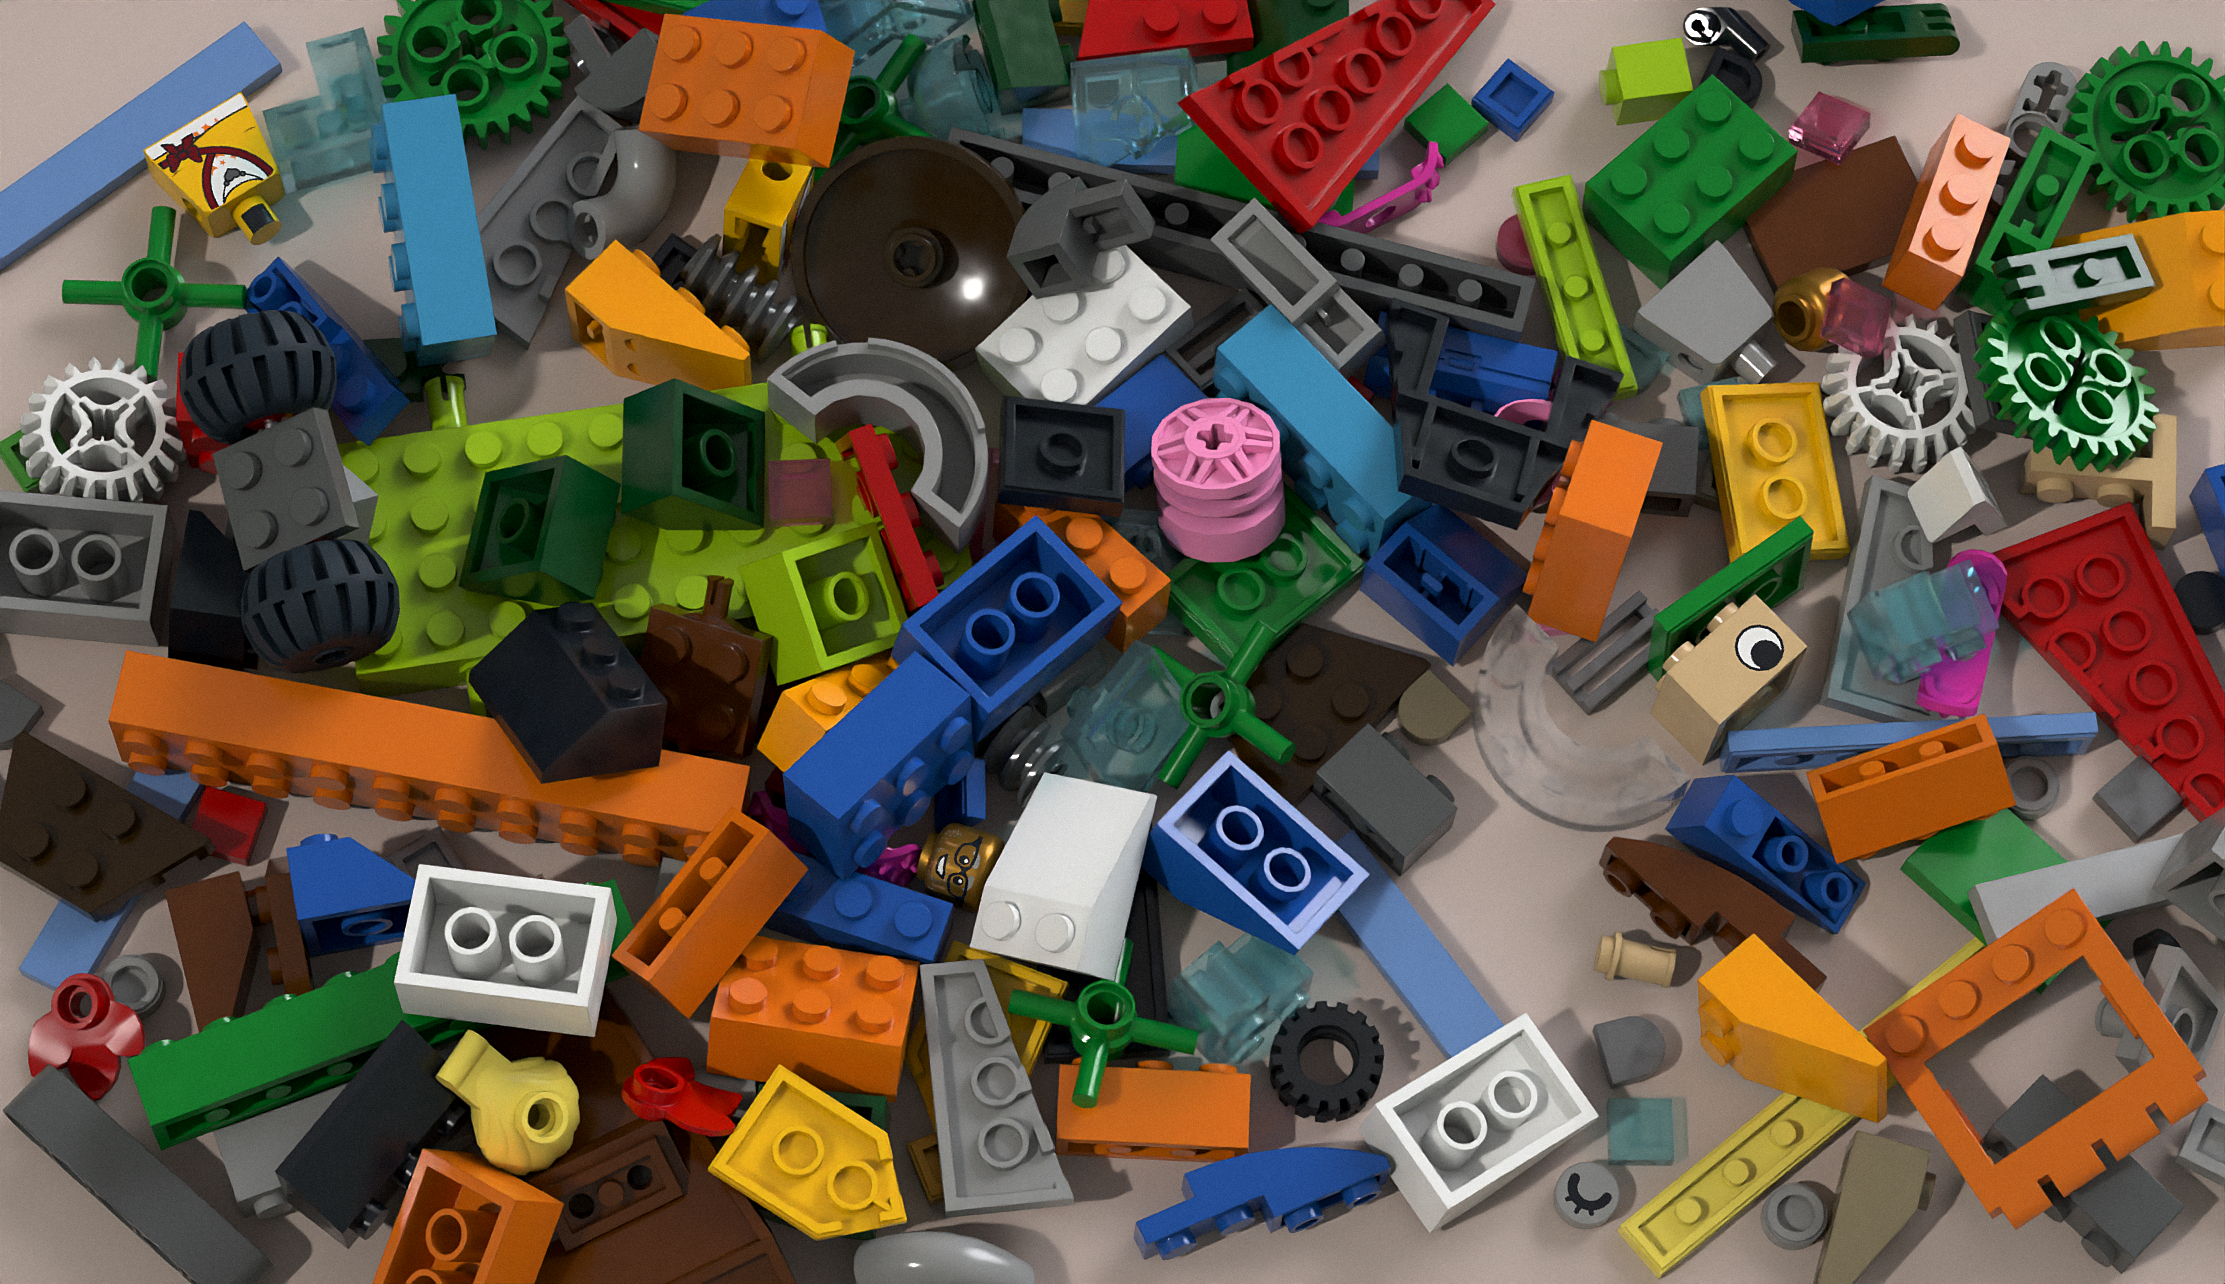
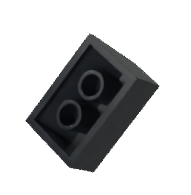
[468,602,668,784]
[275,1020,471,1249]

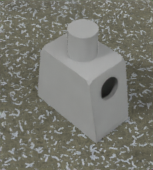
[1630,240,1781,387]

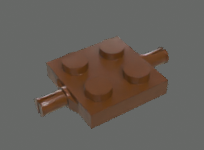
[640,575,774,759]

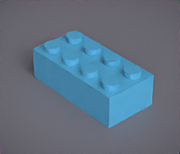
[368,94,497,367]
[1211,304,1432,559]

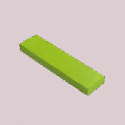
[1511,174,1638,402]

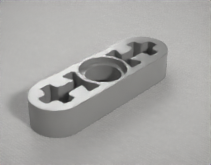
[1986,62,2077,217]

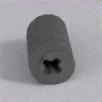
[671,233,804,365]
[973,704,1069,808]

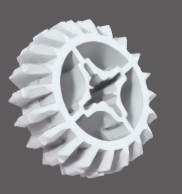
[1820,313,1977,475]
[19,356,187,503]

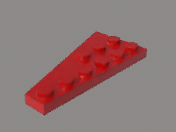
[1177,0,1496,234]

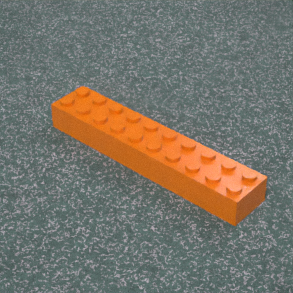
[108,650,750,867]

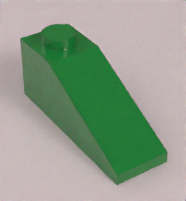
[1954,126,2097,316]

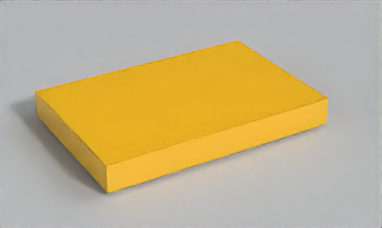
[1700,382,1850,564]

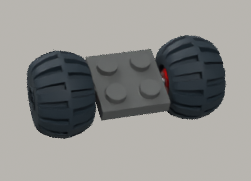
[179,310,400,673]

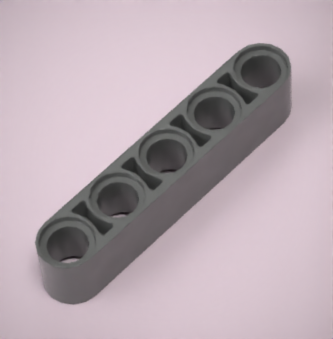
[3,1064,275,1284]

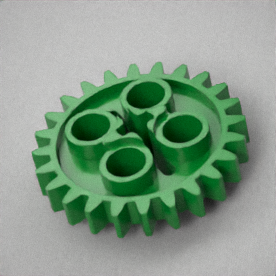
[376,0,571,150]
[2063,41,2225,223]
[1973,300,2159,472]

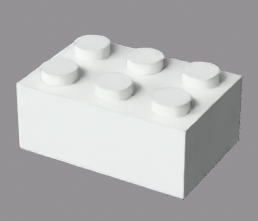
[975,245,1194,406]
[394,864,617,1037]

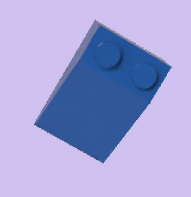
[1141,750,1370,956]

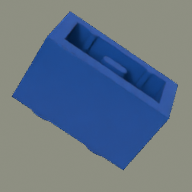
[1360,504,1528,667]

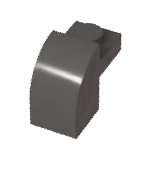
[563,14,659,124]
[1006,177,1156,299]

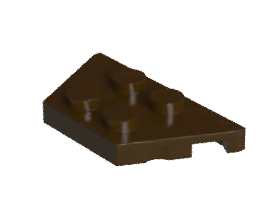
[1218,623,1431,808]
[0,731,216,923]

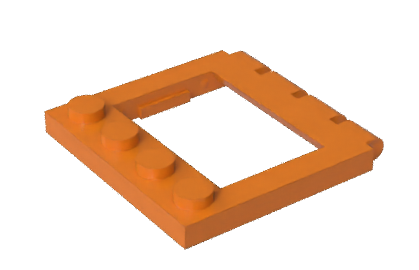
[1863,888,2209,1230]

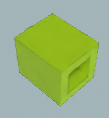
[1599,37,1693,126]

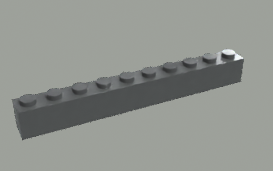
[948,127,1536,342]

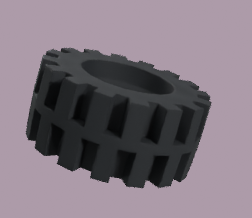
[1269,1001,1384,1123]

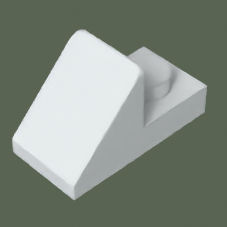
[1907,446,2007,543]

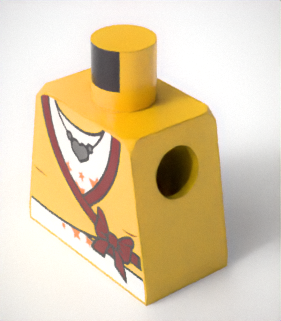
[143,92,285,245]
[722,159,814,290]

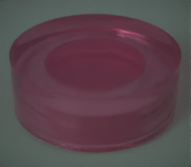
[1495,214,1535,276]

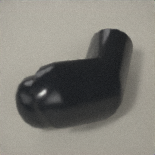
[1683,7,1771,64]

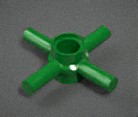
[813,33,936,185]
[62,206,247,383]
[1140,620,1296,789]
[1007,937,1199,1108]

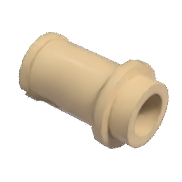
[1594,931,1676,988]

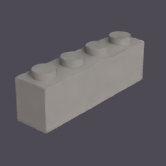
[213,1044,476,1219]

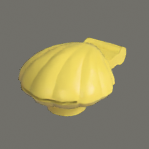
[435,1030,580,1175]

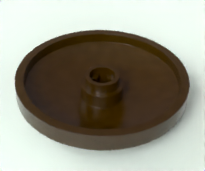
[791,135,1030,373]

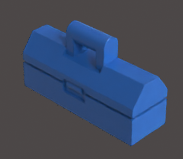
[1363,311,1558,431]

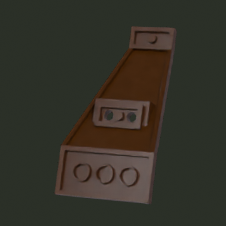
[476,874,798,1284]

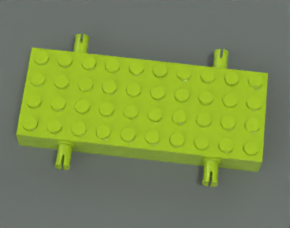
[337,324,972,719]

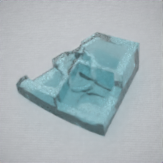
[1070,48,1198,167]

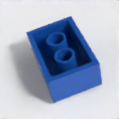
[891,515,1123,744]
[782,651,974,881]

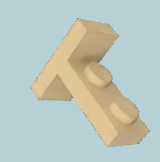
[2019,414,2177,550]

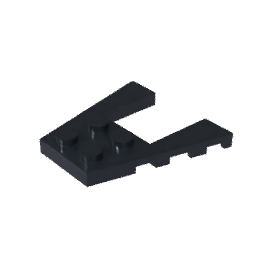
[1385,298,1624,530]

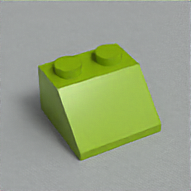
[738,521,908,686]

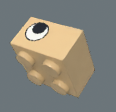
[1651,594,1808,765]

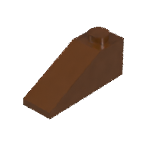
[164,871,267,1033]

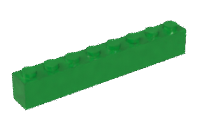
[127,879,634,1151]

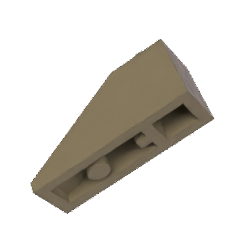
[1813,1130,1936,1284]

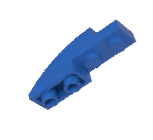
[245,256,410,446]
[1134,1147,1391,1260]

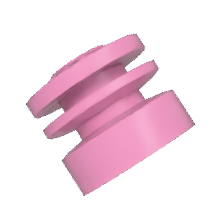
[1151,398,1286,563]

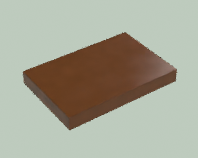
[1743,135,1918,296]

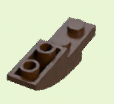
[1599,836,1827,994]

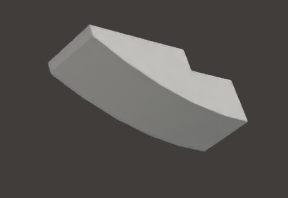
[1210,197,1387,380]

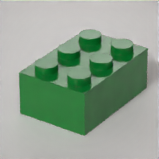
[1582,74,1798,289]

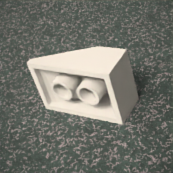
[970,772,1157,981]
[1358,1013,1599,1233]

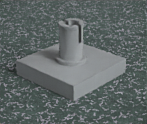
[2095,944,2225,1073]

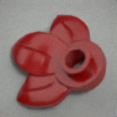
[28,973,145,1101]
[621,1057,742,1137]

